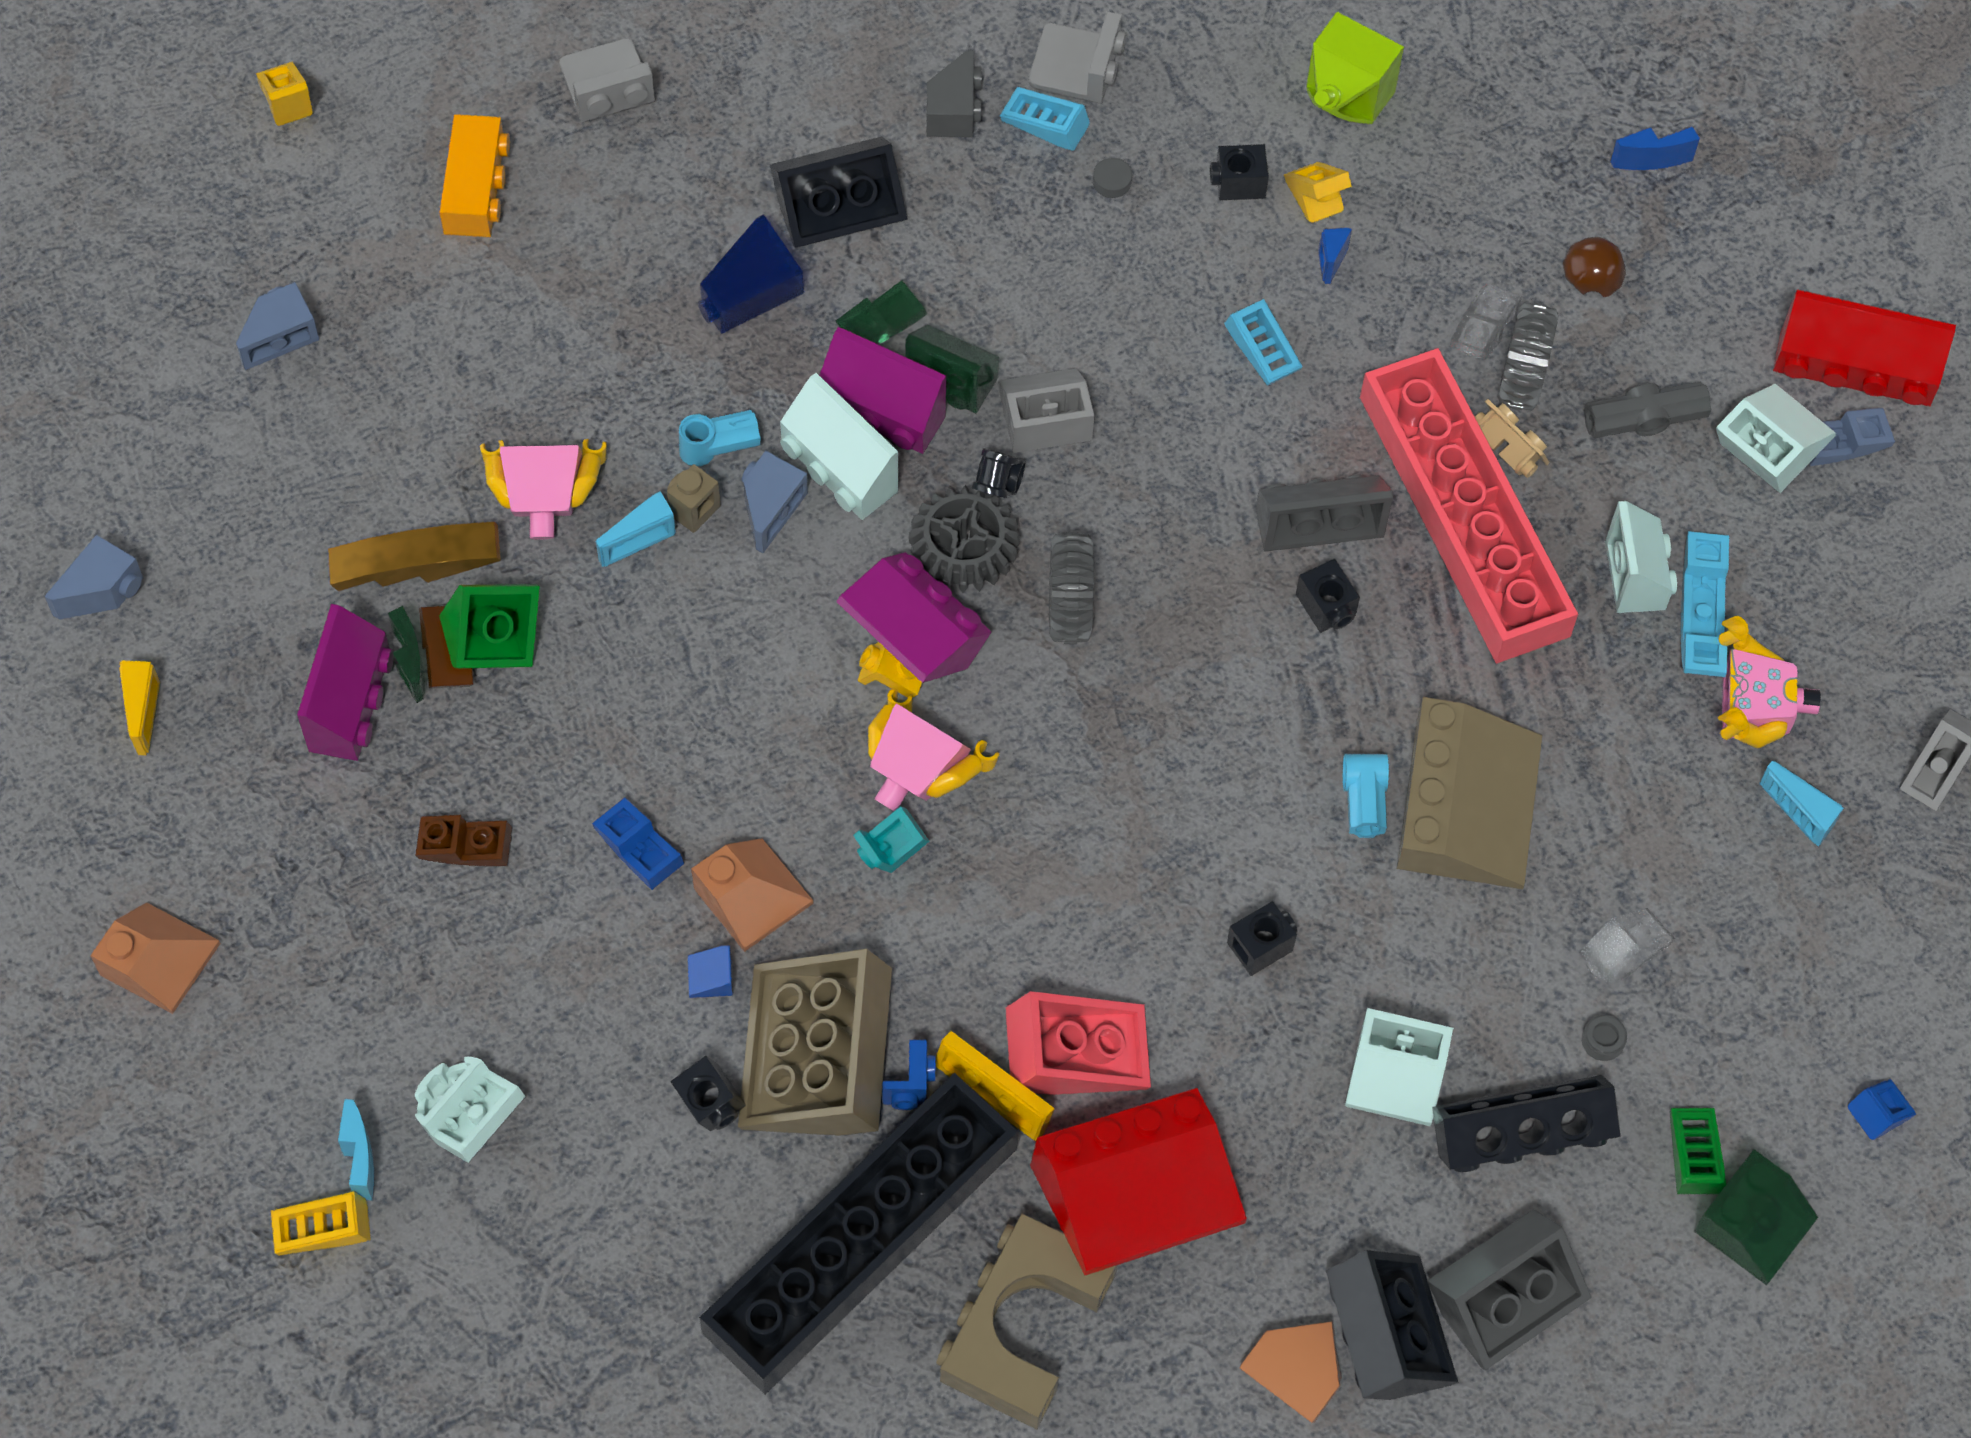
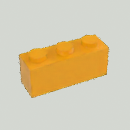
[439,114,510,237]

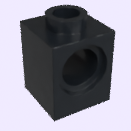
[1210,144,1269,201]
[1296,558,1360,633]
[1227,901,1297,976]
[670,1056,746,1131]

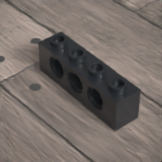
[1432,1075,1621,1172]

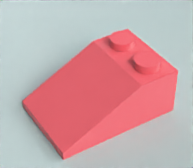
[1006,991,1151,1095]

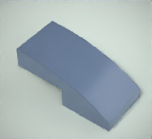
[1809,408,1895,466]

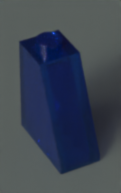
[698,214,804,334]

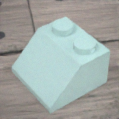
[1605,501,1677,613]

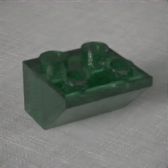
[905,325,999,414]

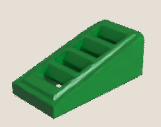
[1669,1108,1726,1194]

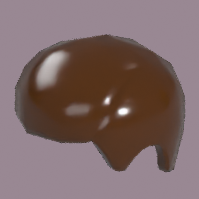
[1563,237,1626,297]

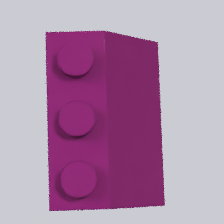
[819,327,946,454]
[836,552,991,683]
[297,604,394,761]

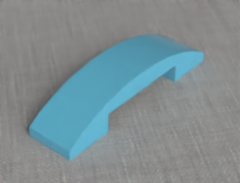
[1681,531,1729,677]

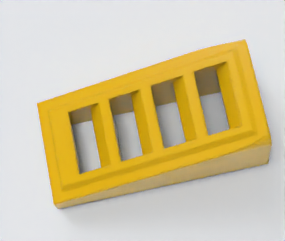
[119,660,160,756]
[271,1191,371,1256]

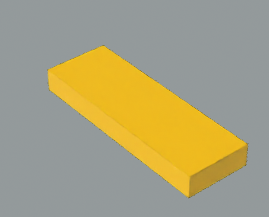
[936,1031,1055,1141]

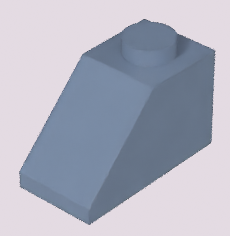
[236,282,319,370]
[742,451,808,553]
[45,535,143,620]

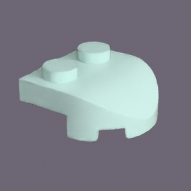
[415,1057,525,1163]

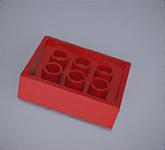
[1030,1088,1247,1276]

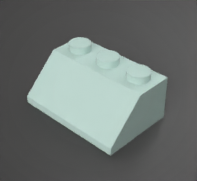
[780,373,898,520]

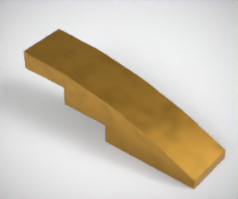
[328,522,501,591]

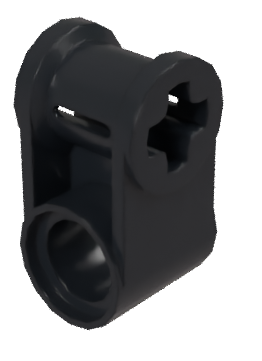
[972,448,1026,498]

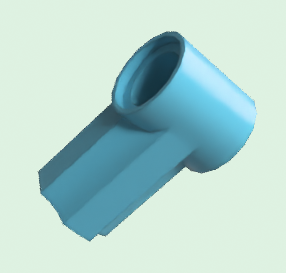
[679,410,761,466]
[1342,753,1389,838]

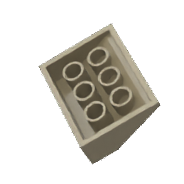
[1397,697,1542,889]
[738,949,892,1136]

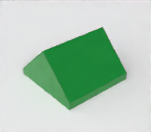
[439,584,540,668]

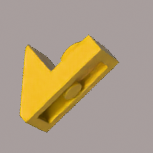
[256,62,313,126]
[1284,162,1352,222]

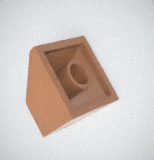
[691,839,813,952]
[90,903,220,1014]

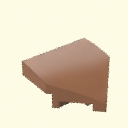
[1239,1322,1342,1423]

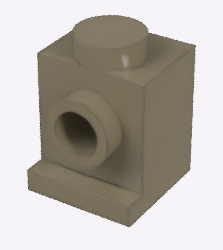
[667,464,721,533]

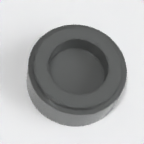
[1093,158,1132,198]
[1582,1015,1627,1061]

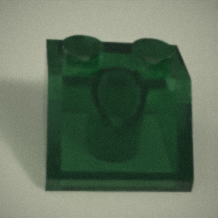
[1694,1149,1818,1285]

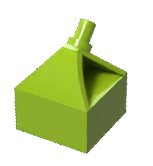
[1306,12,1404,124]

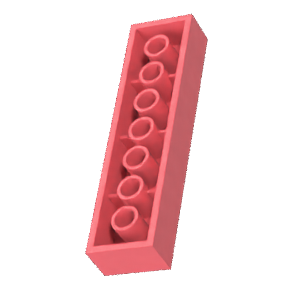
[1360,348,1578,664]

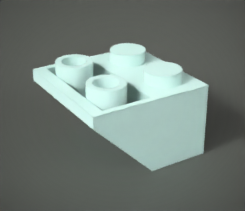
[1716,384,1836,493]
[1345,1008,1453,1127]

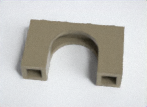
[936,1214,1118,1430]

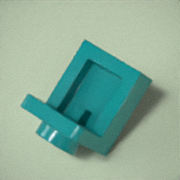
[853,806,930,873]

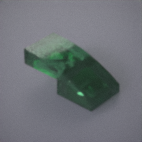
[835,280,927,344]
[388,605,425,703]

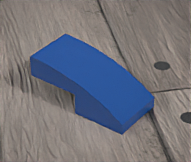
[1610,127,1700,170]
[592,798,684,890]

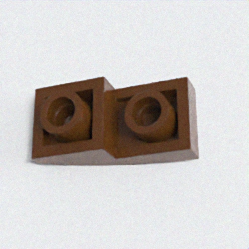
[419,606,473,689]
[415,815,512,866]

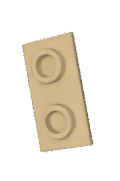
[1475,399,1550,478]

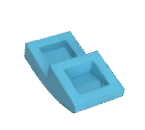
[338,1099,374,1200]

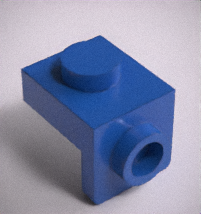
[882,1040,936,1110]

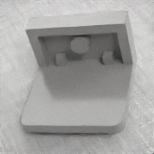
[1029,12,1126,103]
[559,39,655,122]

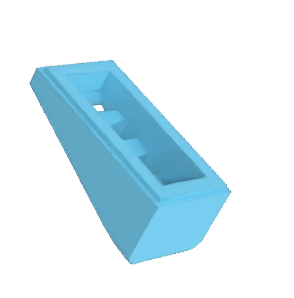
[1000,87,1089,151]
[1224,299,1303,386]
[596,491,676,567]
[1760,761,1843,847]

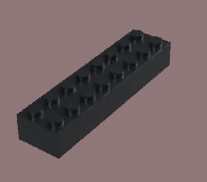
[699,1073,1018,1395]

